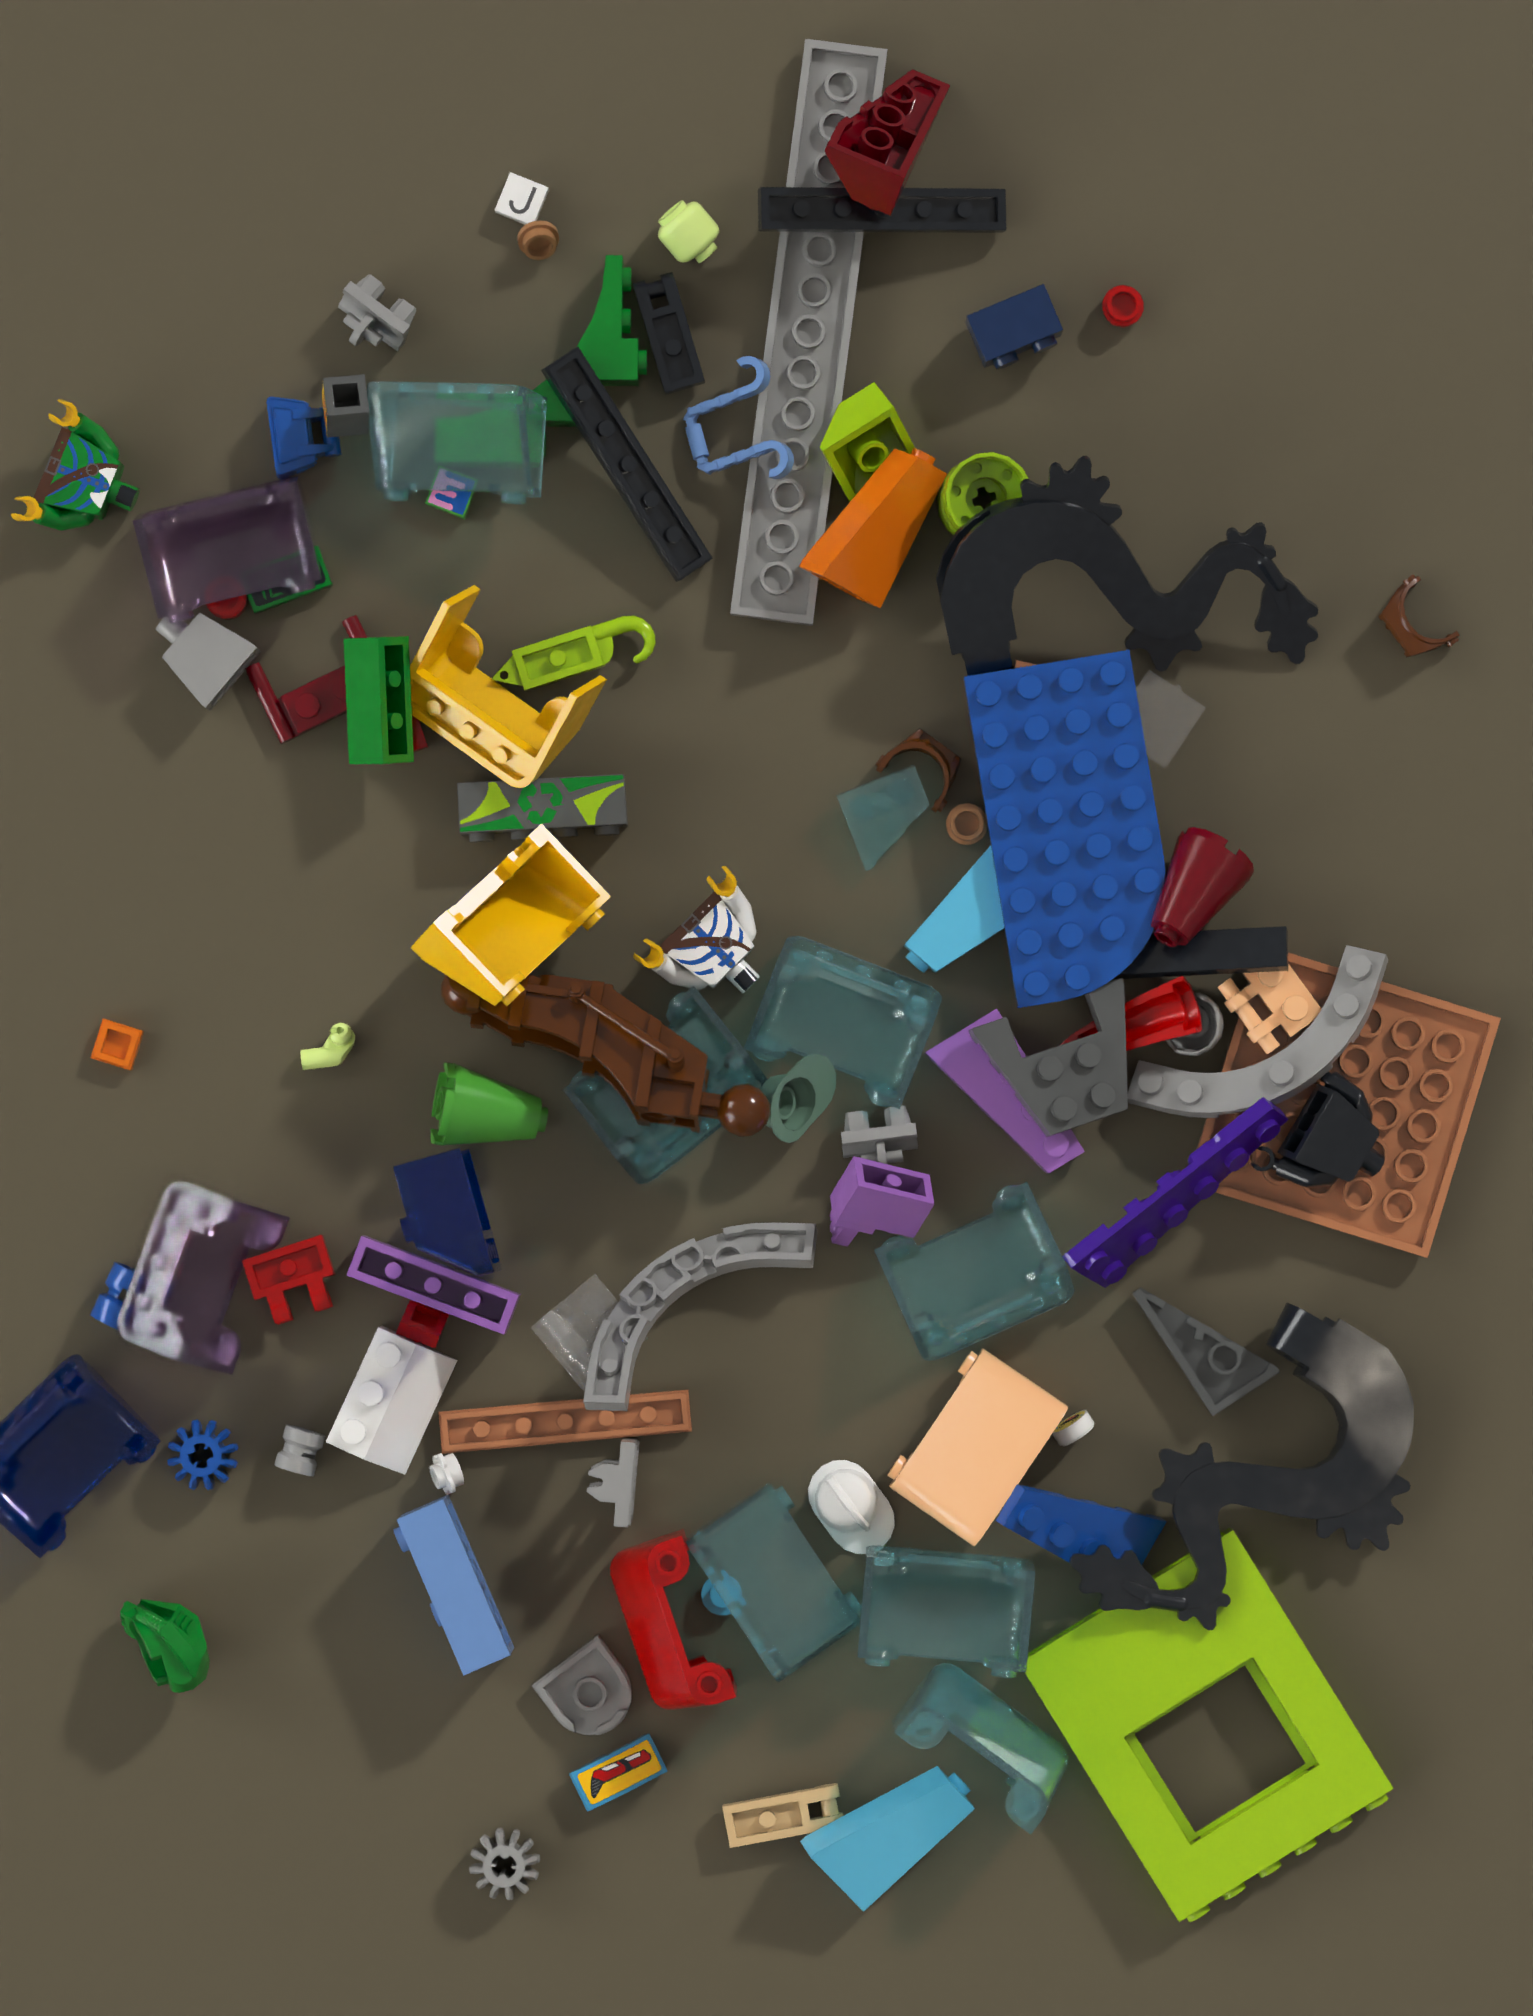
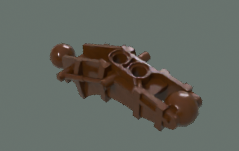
[441,974,771,1137]

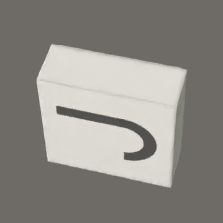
[495,172,549,225]

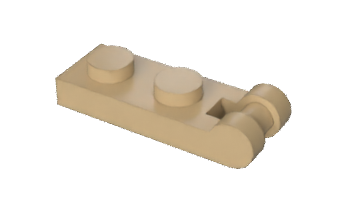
[722,1783,844,1848]

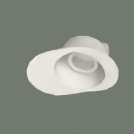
[808,1460,895,1554]

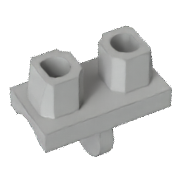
[338,274,416,352]
[841,1105,918,1164]

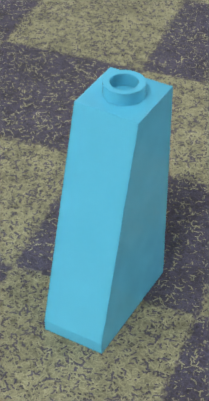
[904,845,1004,973]
[800,1766,975,1912]

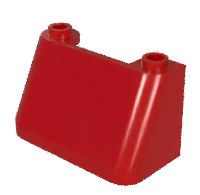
[610,1529,737,1710]

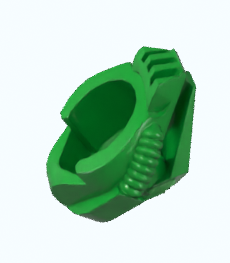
[120,1599,210,1693]

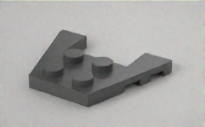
[968,978,1128,1137]

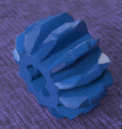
[167,1419,239,1490]

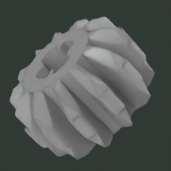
[469,1828,541,1900]

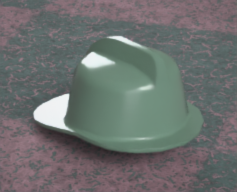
[760,1054,836,1143]

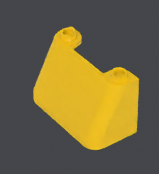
[410,824,611,1006]

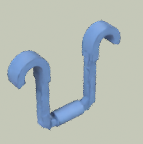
[683,356,794,479]

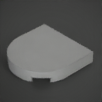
[531,1634,632,1735]

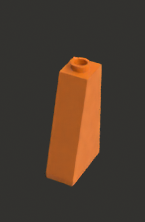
[799,448,947,608]

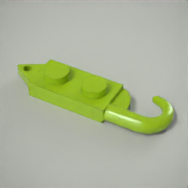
[493,615,656,692]

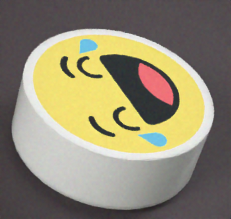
[1052,1410,1094,1446]

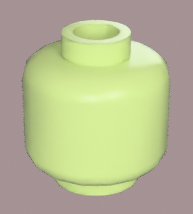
[658,200,719,263]

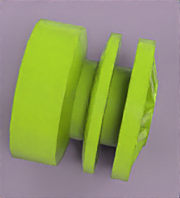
[937,452,1029,536]

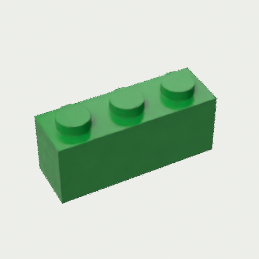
[344,636,414,764]

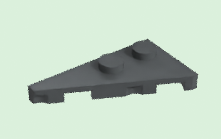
[1132,1287,1280,1416]

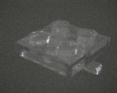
[531,1274,649,1391]

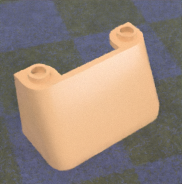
[887,1348,1068,1546]

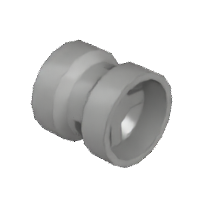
[274,1424,326,1477]

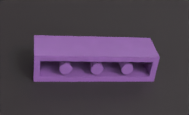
[347,1236,521,1335]

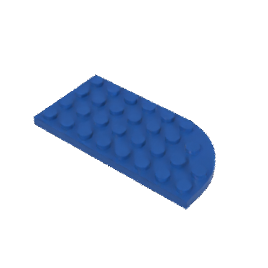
[963,650,1165,1008]

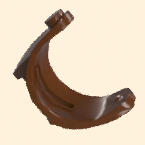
[1378,574,1460,658]
[875,728,961,813]

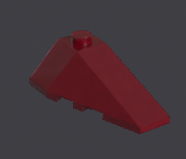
[824,69,950,216]

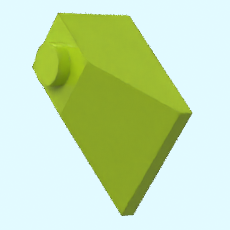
[820,382,915,503]

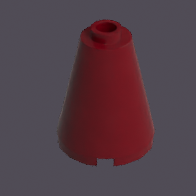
[1151,827,1254,947]

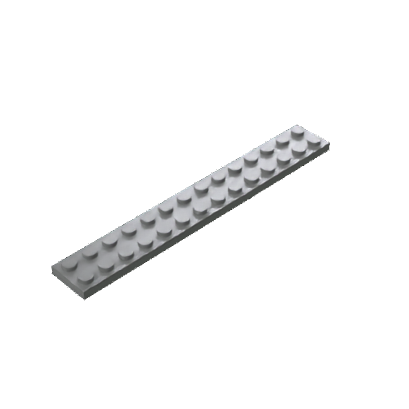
[730,39,888,626]

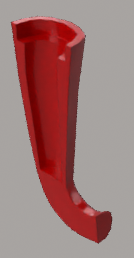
[1059,975,1202,1051]

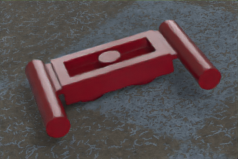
[245,615,367,744]

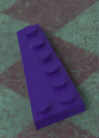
[1062,1097,1289,1288]

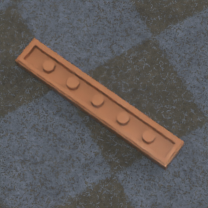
[438,1389,692,1454]

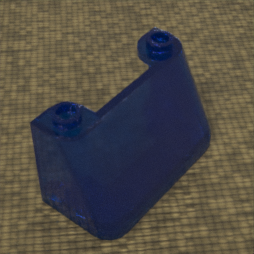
[0,1354,161,1558]

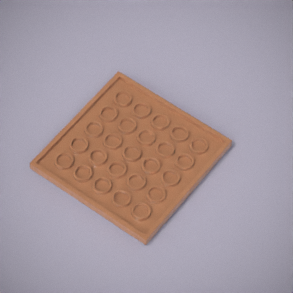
[1197,953,1501,1258]

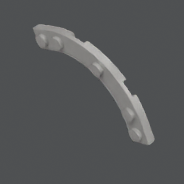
[1128,945,1388,1118]
[583,1222,818,1411]

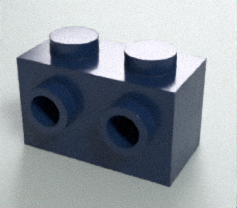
[965,284,1063,370]

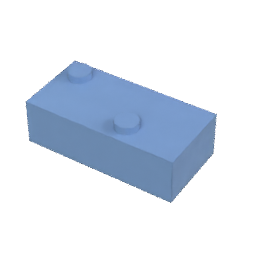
[393,1494,514,1676]

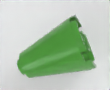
[430,1062,548,1146]

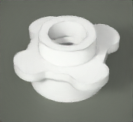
[429,1453,464,1495]

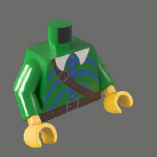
[11,399,140,531]

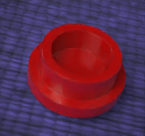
[1102,285,1144,327]

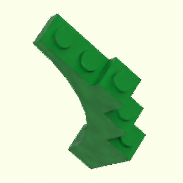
[436,255,647,468]

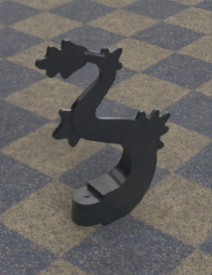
[936,456,1318,676]
[1069,1303,1414,1630]

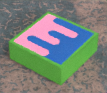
[425,465,479,520]

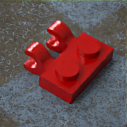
[242,1234,336,1325]

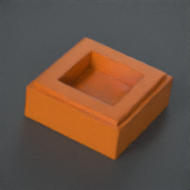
[91,1018,144,1071]

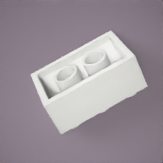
[326,1326,458,1475]

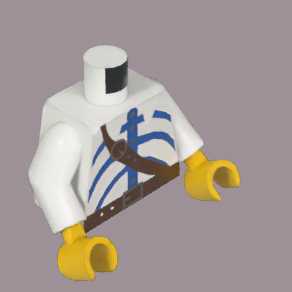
[633,866,760,994]

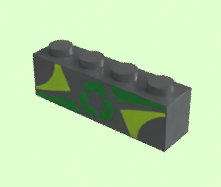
[457,774,628,843]

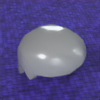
[1165,992,1224,1056]

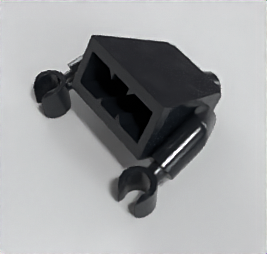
[1251,1071,1385,1187]

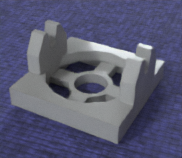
[587,1438,640,1528]

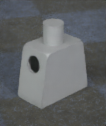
[156,611,261,711]

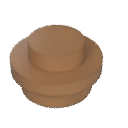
[517,220,559,260]
[946,803,988,845]

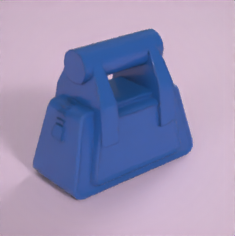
[266,396,342,480]

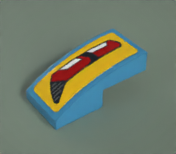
[569,1734,668,1811]

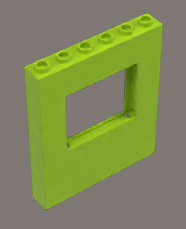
[1017,1527,1394,1922]

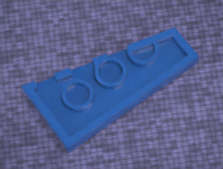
[996,1484,1167,1565]

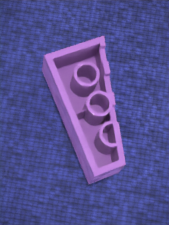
[924,1008,1085,1174]

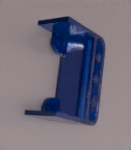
[393,1148,502,1277]

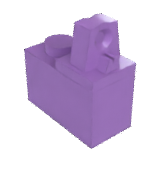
[829,1156,934,1247]

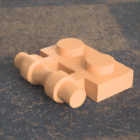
[1217,964,1322,1054]

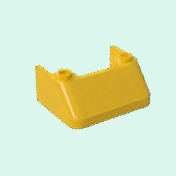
[410,585,607,788]

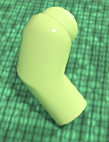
[300,1023,355,1070]

